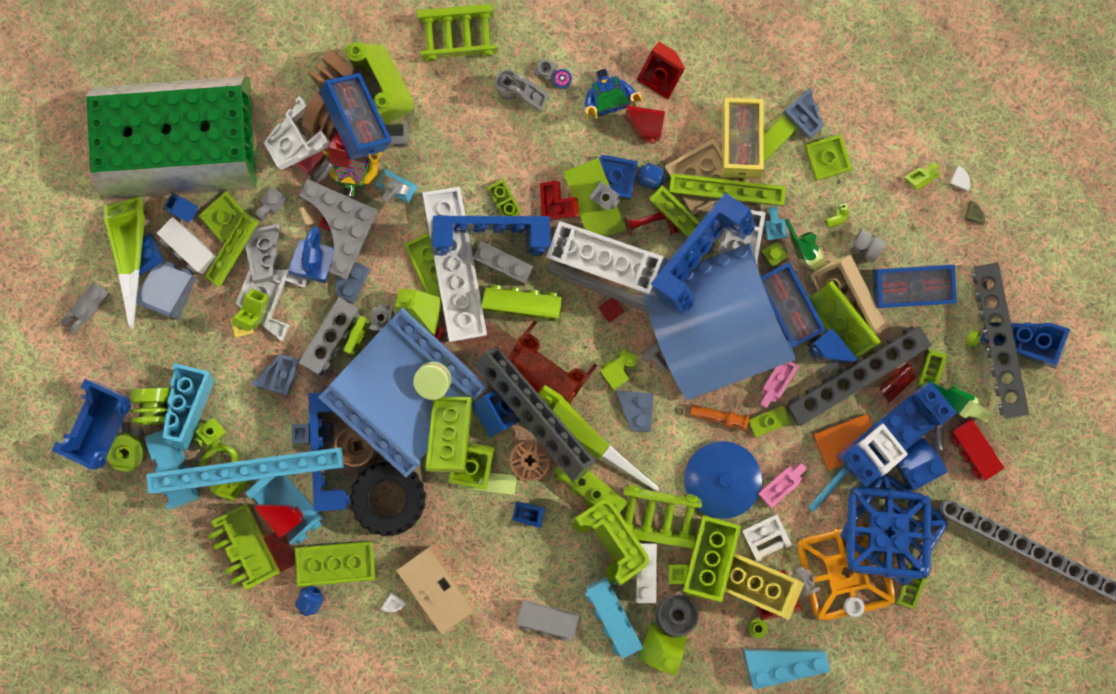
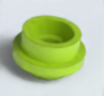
[965,330,981,348]
[748,618,768,638]

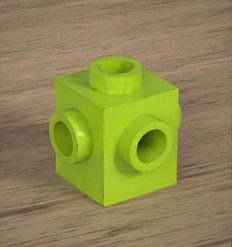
[193,417,226,451]

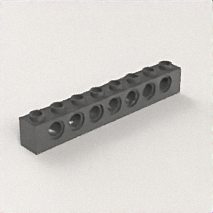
[972,262,1030,419]
[786,326,932,426]
[475,346,596,482]

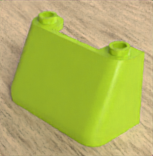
[343,42,414,125]
[569,500,649,586]

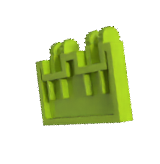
[207,504,281,591]

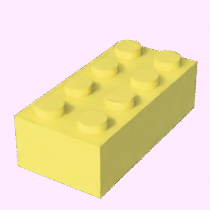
[725,553,804,620]

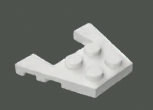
[264,96,331,170]
[236,268,308,341]

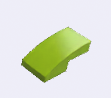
[486,179,522,216]

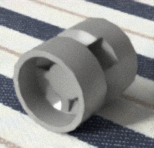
[495,69,520,100]
[849,228,886,263]

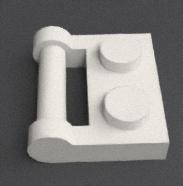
[857,424,908,476]
[742,514,792,562]

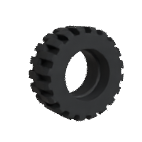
[349,462,426,537]

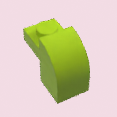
[232,288,270,331]

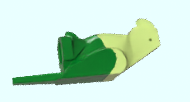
[785,219,828,272]
[927,380,993,422]

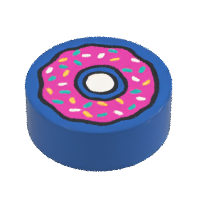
[553,69,572,89]

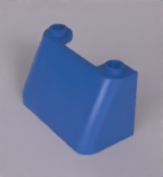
[52,379,131,470]

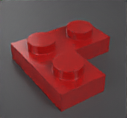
[540,181,579,221]

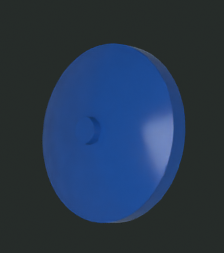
[684,441,762,519]

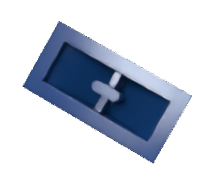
[512,501,545,528]

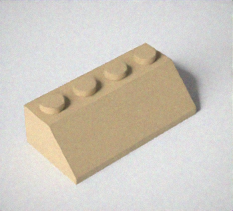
[809,254,885,332]

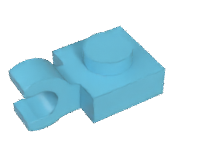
[764,206,787,241]

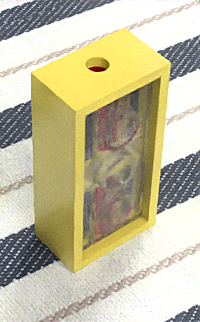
[722,98,763,179]

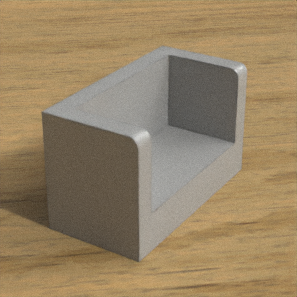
[385,121,409,148]

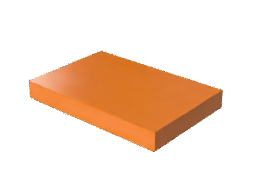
[813,414,872,470]

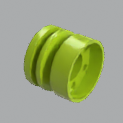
[130,388,171,425]

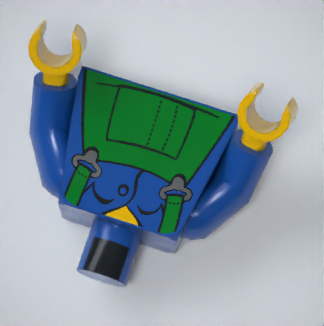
[584,69,643,120]

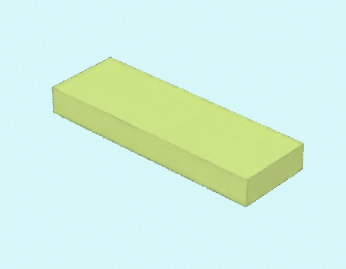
[457,473,517,495]

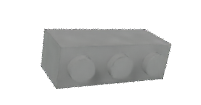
[473,241,534,285]
[517,600,579,641]

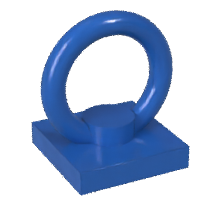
[288,227,334,284]

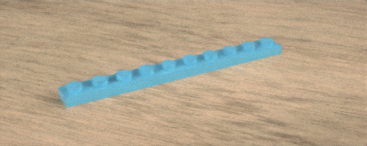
[146,448,344,494]

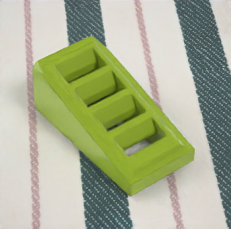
[917,348,948,387]
[896,564,927,610]

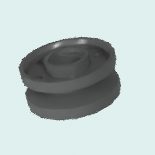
[656,595,699,637]

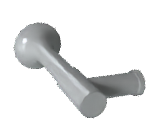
[641,343,668,372]

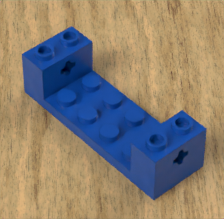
[651,193,755,315]
[431,216,550,256]
[835,382,957,487]
[308,392,350,512]

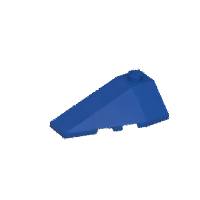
[980,322,1070,369]

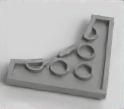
[300,179,378,280]

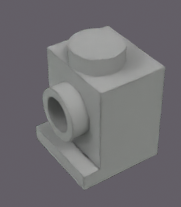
[589,181,620,211]
[369,304,394,332]
[790,567,820,599]

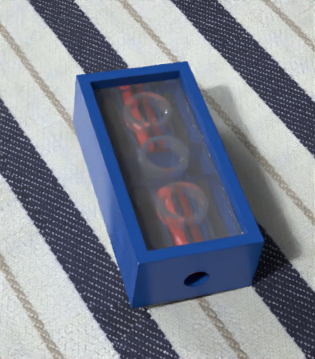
[319,73,392,160]
[761,262,826,348]
[872,264,957,308]

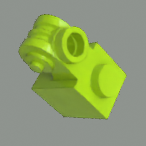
[600,349,637,390]

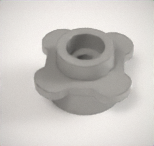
[535,58,556,80]

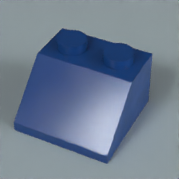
[808,329,857,364]
[472,390,521,438]
[895,438,948,490]

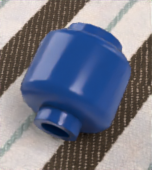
[636,163,666,191]
[295,586,324,616]

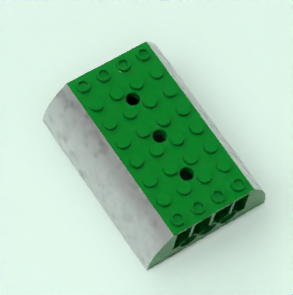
[86,76,256,200]

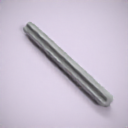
[547,262,648,313]

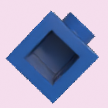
[163,192,198,223]

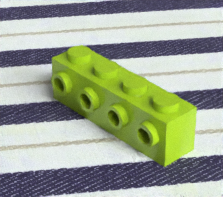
[553,465,628,513]

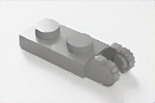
[508,74,548,112]
[61,282,110,334]

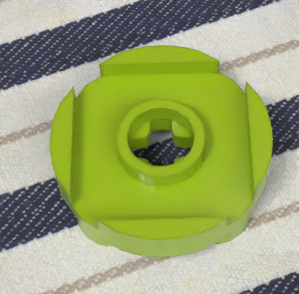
[106,433,145,472]

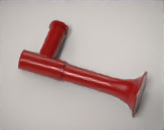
[624,212,678,236]

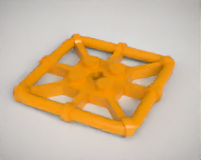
[797,523,895,621]

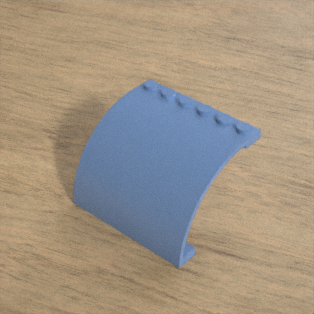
[644,243,796,400]
[318,307,487,478]

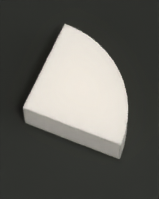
[950,166,970,192]
[380,592,407,612]

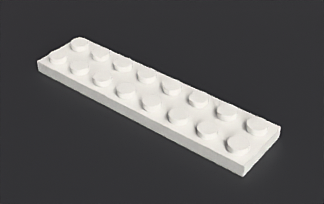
[422,187,487,343]

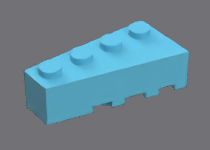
[163,363,215,450]
[144,429,200,510]
[585,576,643,659]
[742,648,830,690]

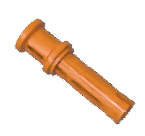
[689,404,749,432]

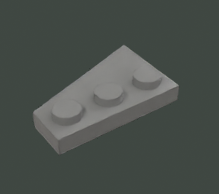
[245,223,281,284]

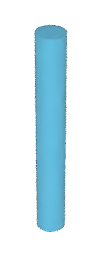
[808,467,848,513]

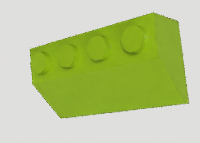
[481,285,562,322]
[682,515,741,603]

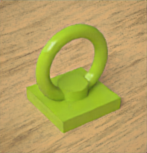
[198,444,249,501]

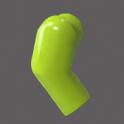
[825,203,850,228]

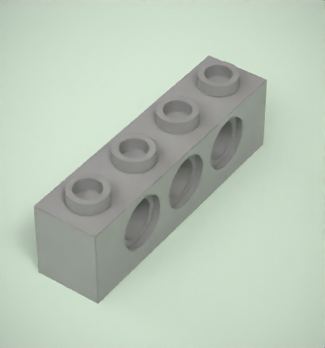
[299,297,361,375]

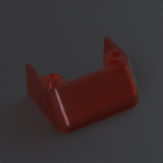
[508,320,598,404]

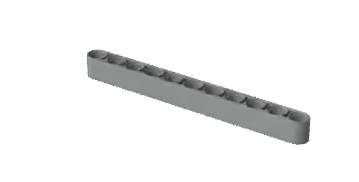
[938,500,1116,602]

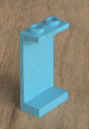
[246,476,323,545]

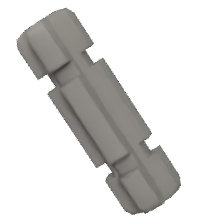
[309,158,335,184]

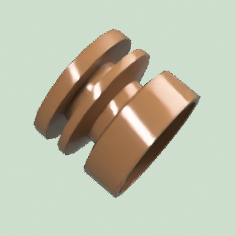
[308,49,357,89]
[302,92,337,142]
[334,426,379,467]
[510,440,551,481]

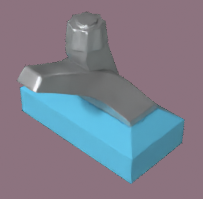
[375,169,418,203]

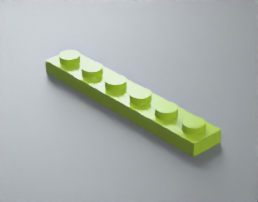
[669,173,786,207]

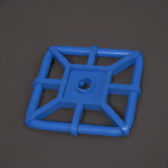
[840,473,948,586]
[845,487,933,579]

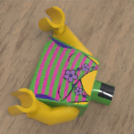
[322,149,382,198]

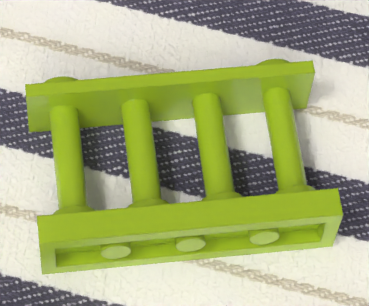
[417,4,497,62]
[624,485,702,549]

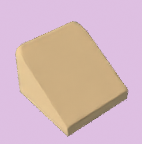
[300,205,323,227]

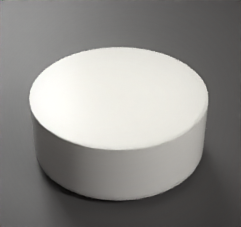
[844,597,865,617]

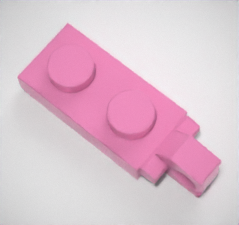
[759,362,799,408]
[758,463,807,508]

